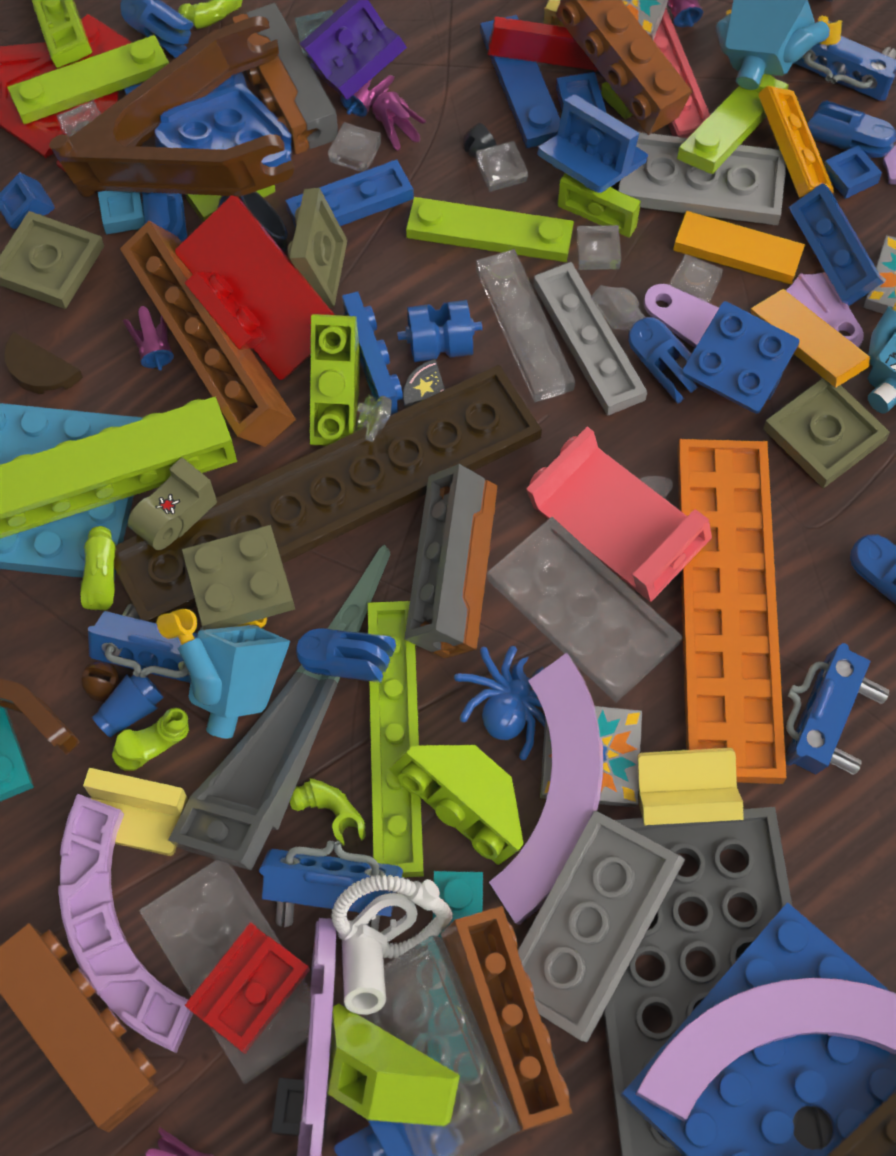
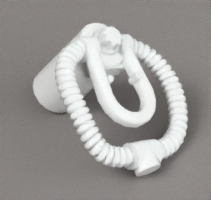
[331,875,453,1015]

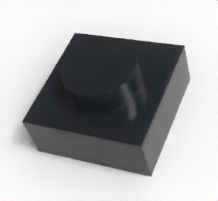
[272,1078,331,1140]

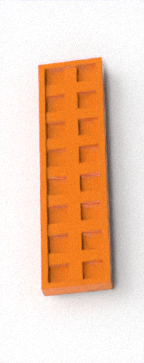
[677,439,786,784]

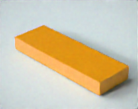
[758,86,834,197]
[673,211,805,285]
[751,289,870,388]

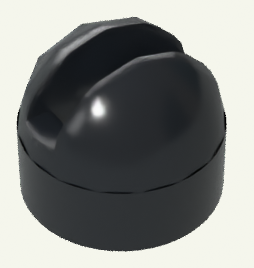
[463,122,497,159]

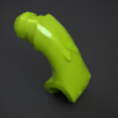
[178,0,243,29]
[81,526,116,610]
[112,708,189,771]
[290,778,366,846]

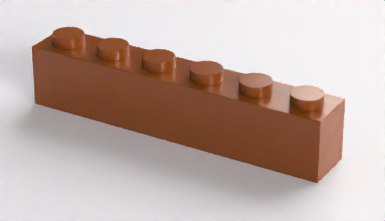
[120,221,296,447]

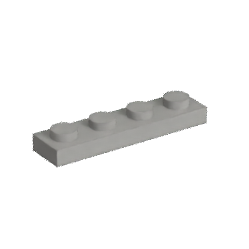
[533,262,647,416]

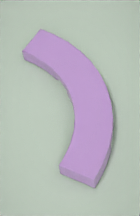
[489,653,603,925]
[58,794,193,1053]
[297,918,336,1156]
[635,978,896,1121]

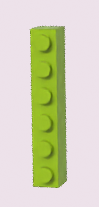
[0,396,237,539]

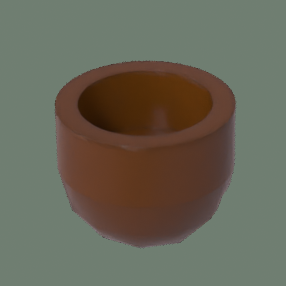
[81,661,121,701]

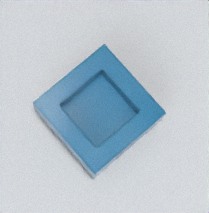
[98,191,145,234]

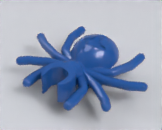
[454,646,545,760]

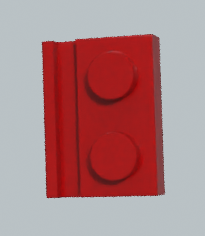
[184,922,310,1055]

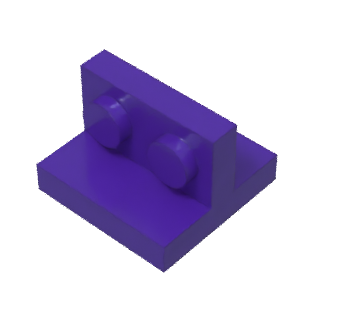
[299,0,407,100]

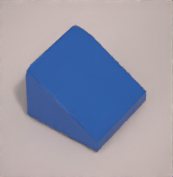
[0,172,55,229]

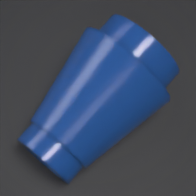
[92,674,164,738]

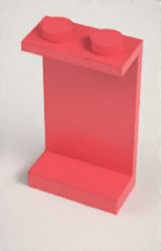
[526,427,712,602]

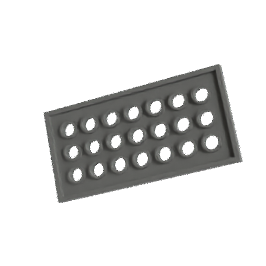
[603,807,832,1156]

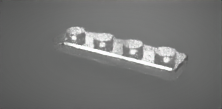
[476,249,575,402]

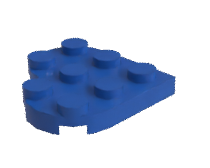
[155,83,291,167]

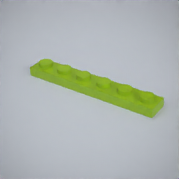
[368,601,424,877]

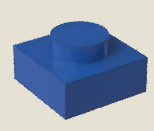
[824,145,882,199]

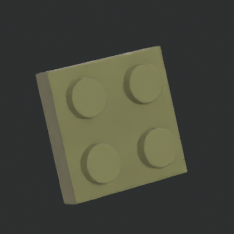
[288,188,347,308]
[0,211,104,309]
[763,378,890,489]
[182,525,295,630]

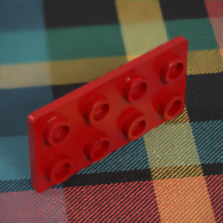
[175,195,335,380]

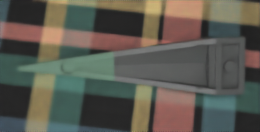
[168,545,390,870]

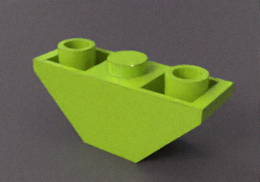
[310,314,360,445]
[389,745,524,865]
[327,1004,460,1126]

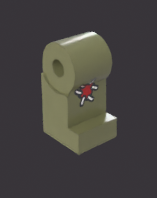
[128,457,217,550]

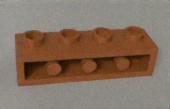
[556,0,692,135]
[441,906,572,1138]
[0,923,159,1132]

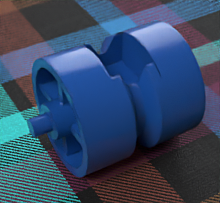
[397,300,482,362]

